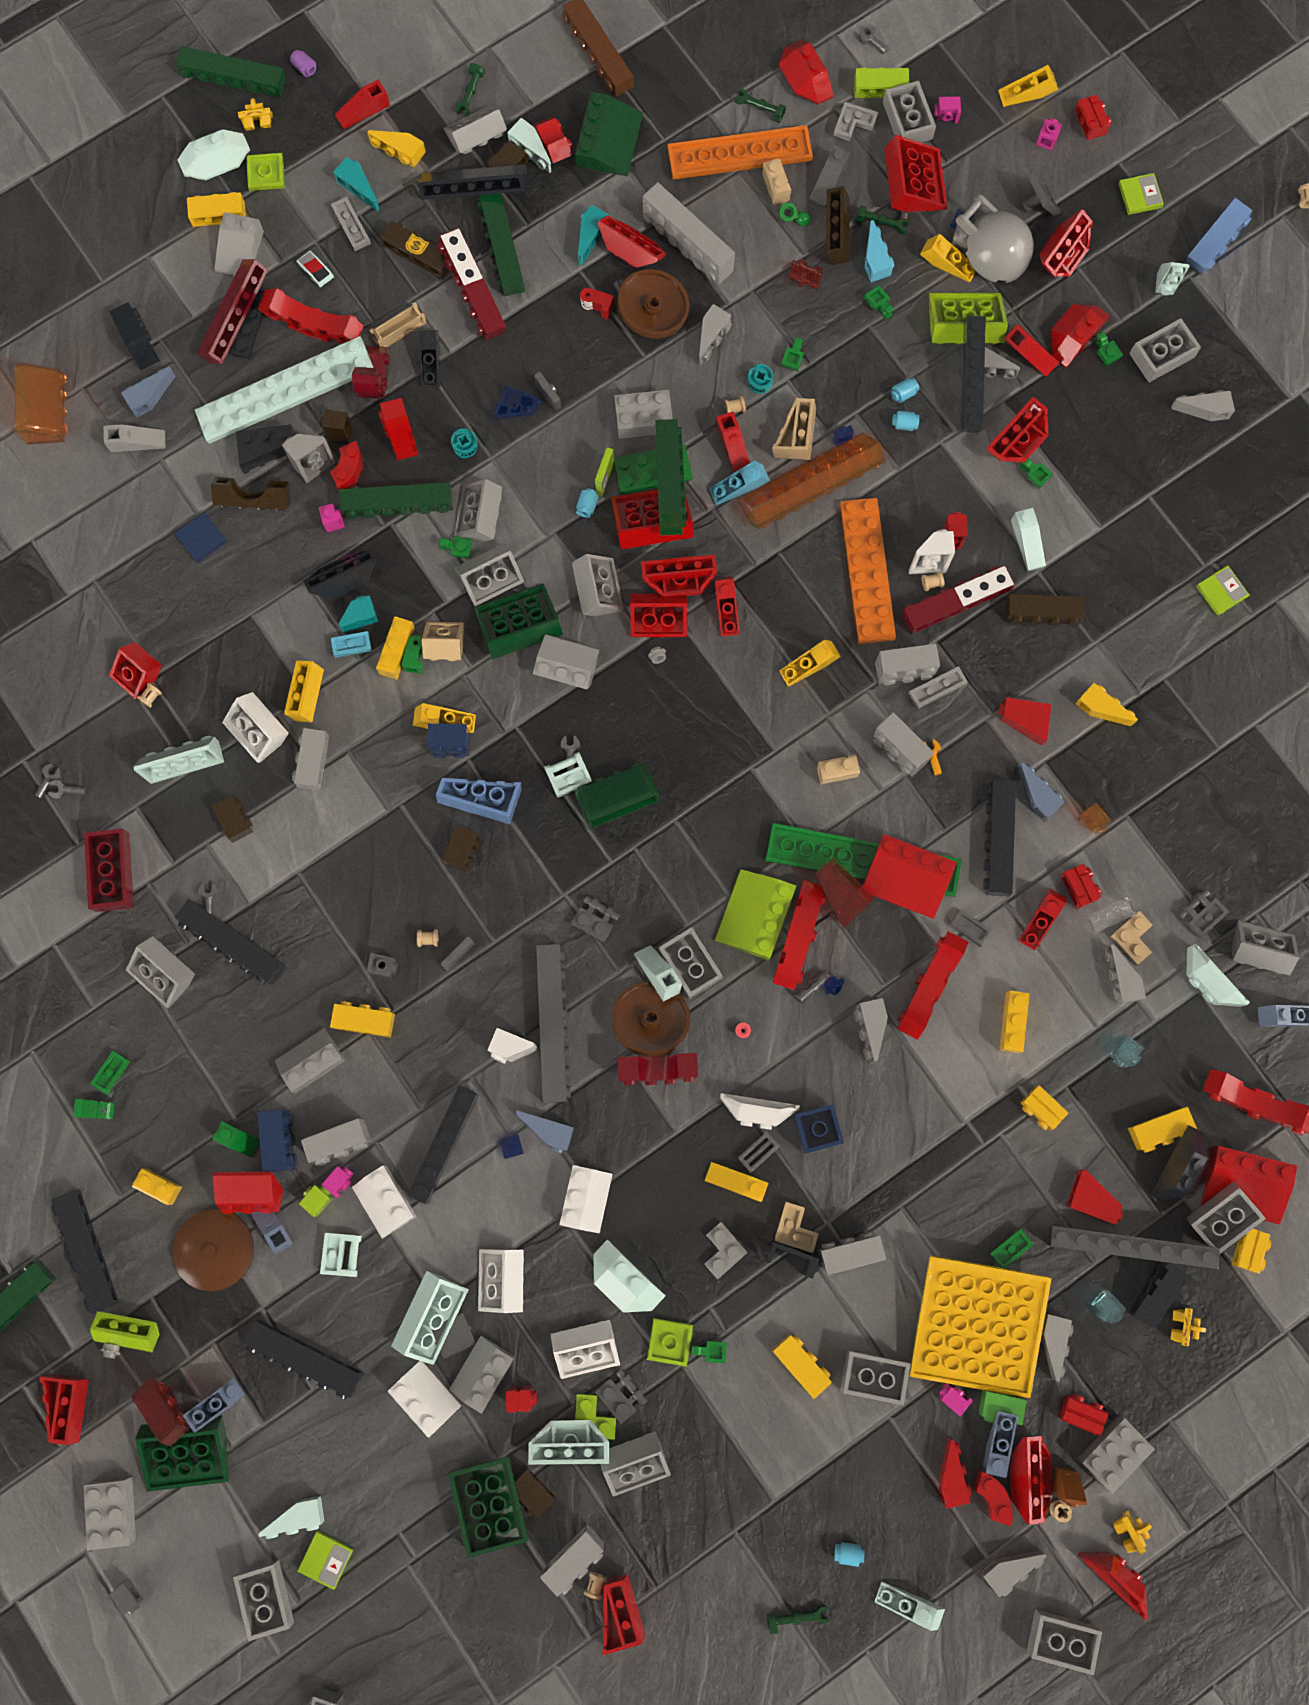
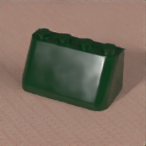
[575,763,660,830]

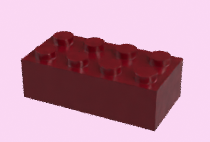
[84,829,134,912]

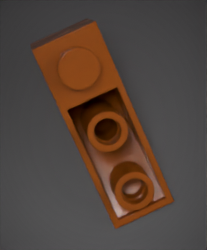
[1052,1466,1087,1508]

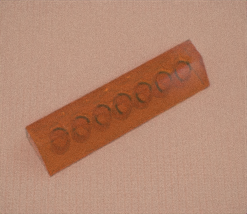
[737,432,886,529]

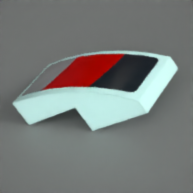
[296,251,334,288]

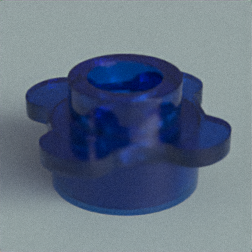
[824,976,844,995]

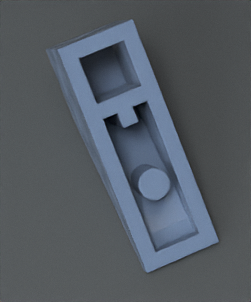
[516,1110,575,1154]

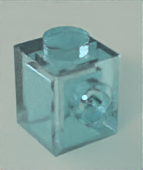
[1110,1036,1144,1068]
[1090,1290,1126,1324]

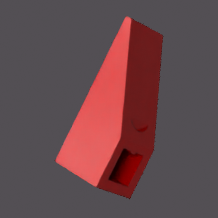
[335,79,390,129]
[1004,324,1059,377]
[715,411,750,473]
[713,576,740,637]
[1018,888,1066,951]
[938,1437,972,1509]

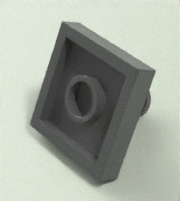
[1023,173,1060,216]

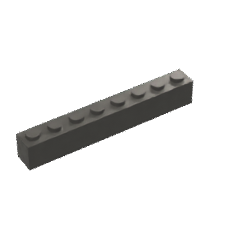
[536,944,571,1103]
[1050,1226,1220,1269]

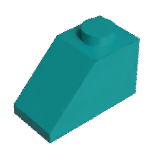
[339,595,378,633]

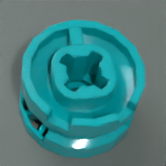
[747,364,774,394]
[451,428,478,458]

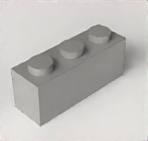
[292,728,329,790]

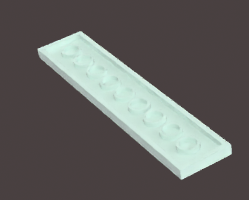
[195,336,374,444]

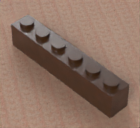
[562,0,634,97]

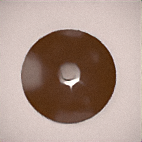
[617,269,689,338]
[612,981,690,1057]
[173,1209,254,1291]

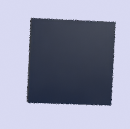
[175,512,227,563]

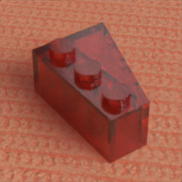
[816,857,874,929]
[131,1379,190,1447]

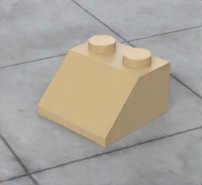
[422,622,464,661]

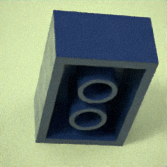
[257,1109,297,1173]

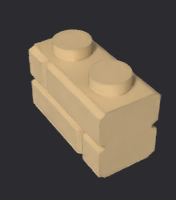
[762,159,791,205]
[817,755,860,784]

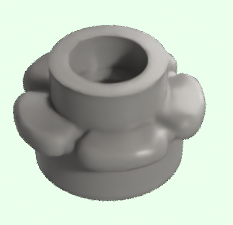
[648,647,666,664]
[100,1343,120,1359]

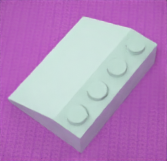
[134,736,224,784]

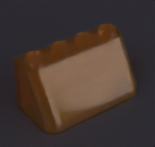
[15,363,67,445]

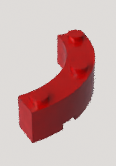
[258,288,364,344]
[773,880,827,990]
[897,931,969,1040]
[1203,1069,1309,1136]

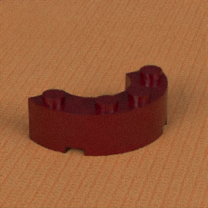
[352,346,390,399]
[618,1053,698,1086]

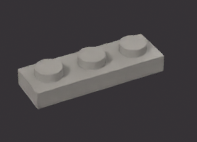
[331,197,371,251]
[908,666,968,709]

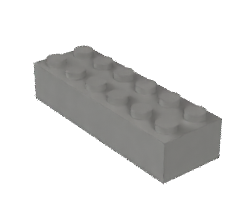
[643,183,735,285]

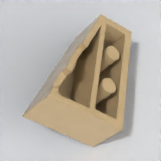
[772,398,816,460]

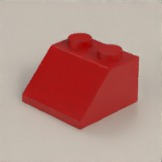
[109,642,162,699]

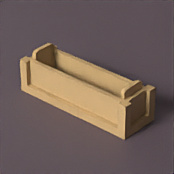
[369,302,427,347]

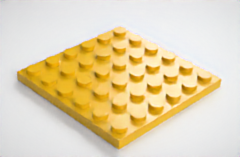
[909,1255,1052,1398]

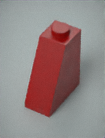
[998,697,1052,745]
[1066,1169,1123,1225]

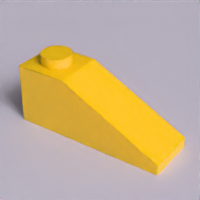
[998,65,1058,107]
[705,1162,768,1202]

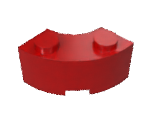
[533,116,573,163]
[330,441,363,489]
[973,1468,1013,1526]

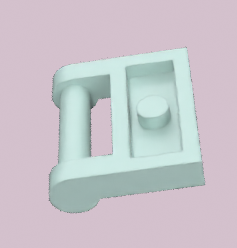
[544,752,592,798]
[320,1233,362,1277]

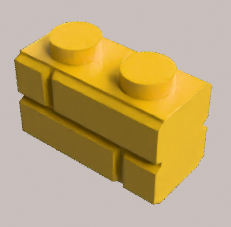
[1020,1085,1069,1131]
[132,1168,182,1205]
[1231,1229,1271,1274]

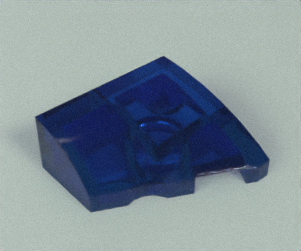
[493,385,540,419]

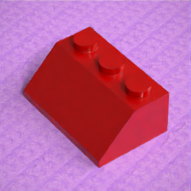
[630,593,687,637]
[213,1172,283,1214]

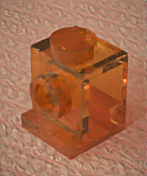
[1077,803,1111,835]

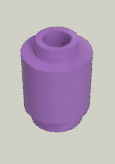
[290,50,316,77]

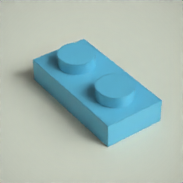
[331,631,372,658]

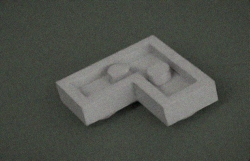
[833,102,878,141]
[704,1222,747,1280]

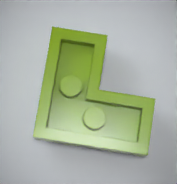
[575,1394,616,1439]

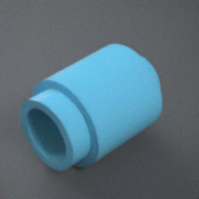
[891,378,919,403]
[892,411,919,431]
[576,488,599,518]
[834,1542,865,1567]

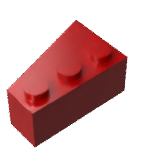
[378,398,419,460]
[602,1573,646,1656]

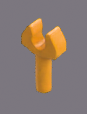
[924,739,942,776]

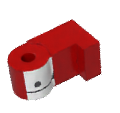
[580,288,615,319]

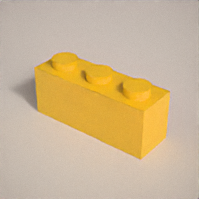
[187,192,246,227]
[376,617,415,680]
[284,661,324,722]
[999,990,1030,1054]
[330,1001,395,1038]
[1128,1107,1197,1153]
[772,1333,832,1399]

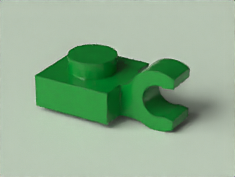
[864,285,894,319]
[1094,331,1123,367]
[781,337,804,372]
[1019,458,1053,489]
[439,536,472,559]
[691,1340,727,1364]

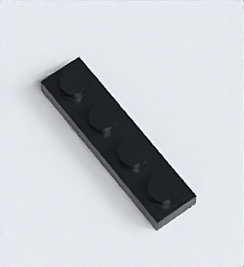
[231,290,265,360]

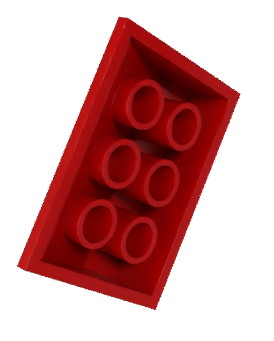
[884,135,948,212]
[611,489,694,549]
[861,834,957,919]
[1200,1146,1297,1225]

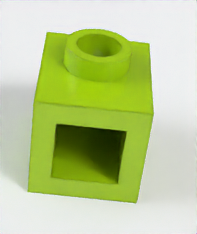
[299,1185,333,1217]

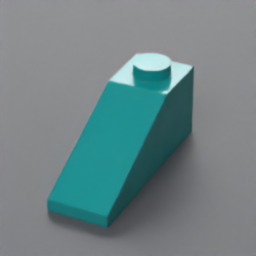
[333,157,379,211]
[578,205,609,266]

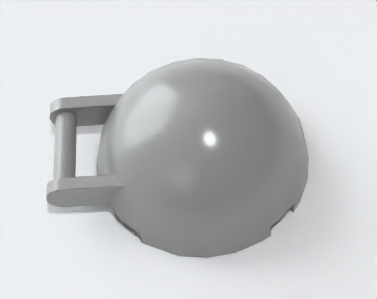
[956,194,1034,283]

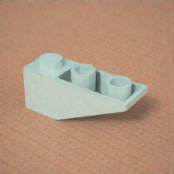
[508,118,551,173]
[1155,262,1189,295]
[634,945,682,1001]
[259,1496,324,1539]
[875,1582,945,1631]

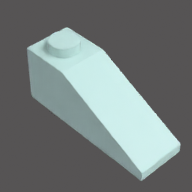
[1011,508,1046,571]

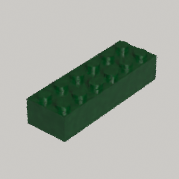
[655,419,686,536]

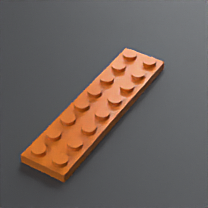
[668,125,813,180]
[840,498,896,644]

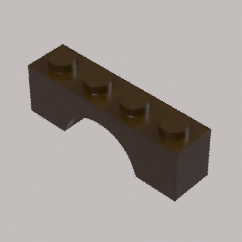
[211,477,290,511]

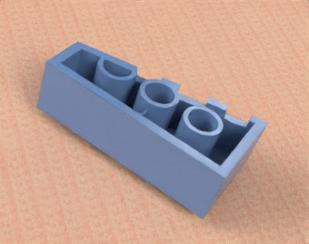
[1185,198,1253,274]
[436,778,522,824]

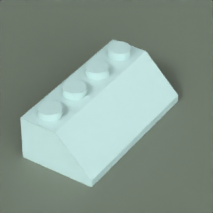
[391,1271,469,1365]

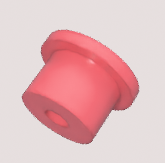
[735,1023,751,1038]

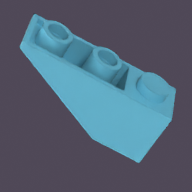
[864,220,894,282]
[709,460,770,505]

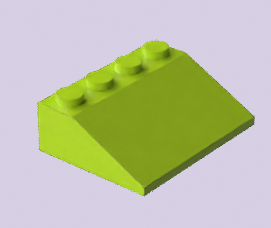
[929,293,1008,344]
[715,870,796,961]

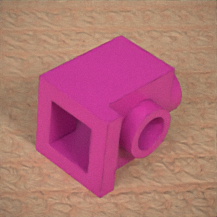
[934,97,961,123]
[1036,118,1062,150]
[318,503,345,532]
[322,1166,354,1198]
[938,1383,973,1416]

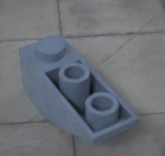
[121,366,176,418]
[1017,762,1064,821]
[1258,1005,1309,1027]
[251,1212,293,1255]
[183,1378,245,1433]
[982,1410,1018,1478]

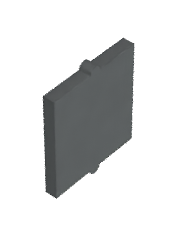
[431,1313,476,1359]

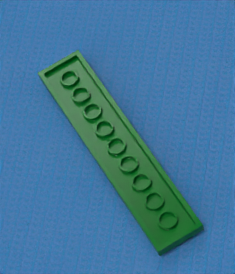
[766,823,962,898]

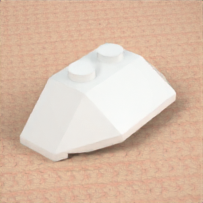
[720,1093,800,1130]

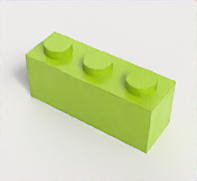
[854,67,909,98]
[90,1311,159,1352]

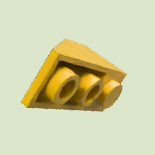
[367,130,426,168]
[920,234,976,282]
[779,640,841,687]
[1075,683,1138,726]
[413,703,476,733]

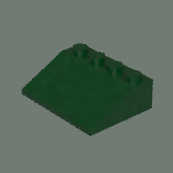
[575,92,643,177]
[474,583,563,659]
[135,1415,229,1492]
[448,1456,529,1558]

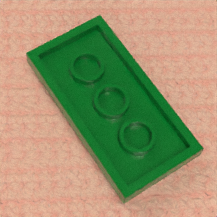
[614,444,693,495]

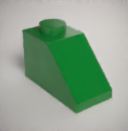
[212,1121,260,1158]

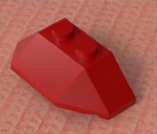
[778,40,834,105]
[1040,209,1093,277]
[598,215,666,268]
[1050,304,1111,368]
[986,397,1048,463]
[641,554,717,598]
[1010,1436,1052,1525]
[1078,1551,1148,1621]

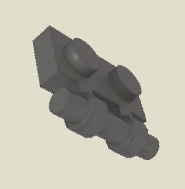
[1177,889,1229,938]
[571,896,620,943]
[595,1369,647,1424]

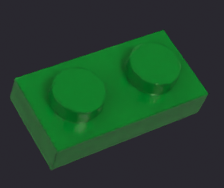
[90,1051,131,1095]
[989,1228,1034,1268]

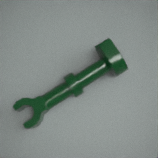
[456,62,485,117]
[735,89,786,123]
[855,205,910,235]
[767,1605,829,1634]

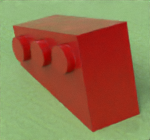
[39,1374,89,1445]

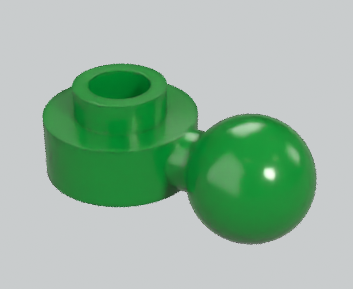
[778,203,810,226]

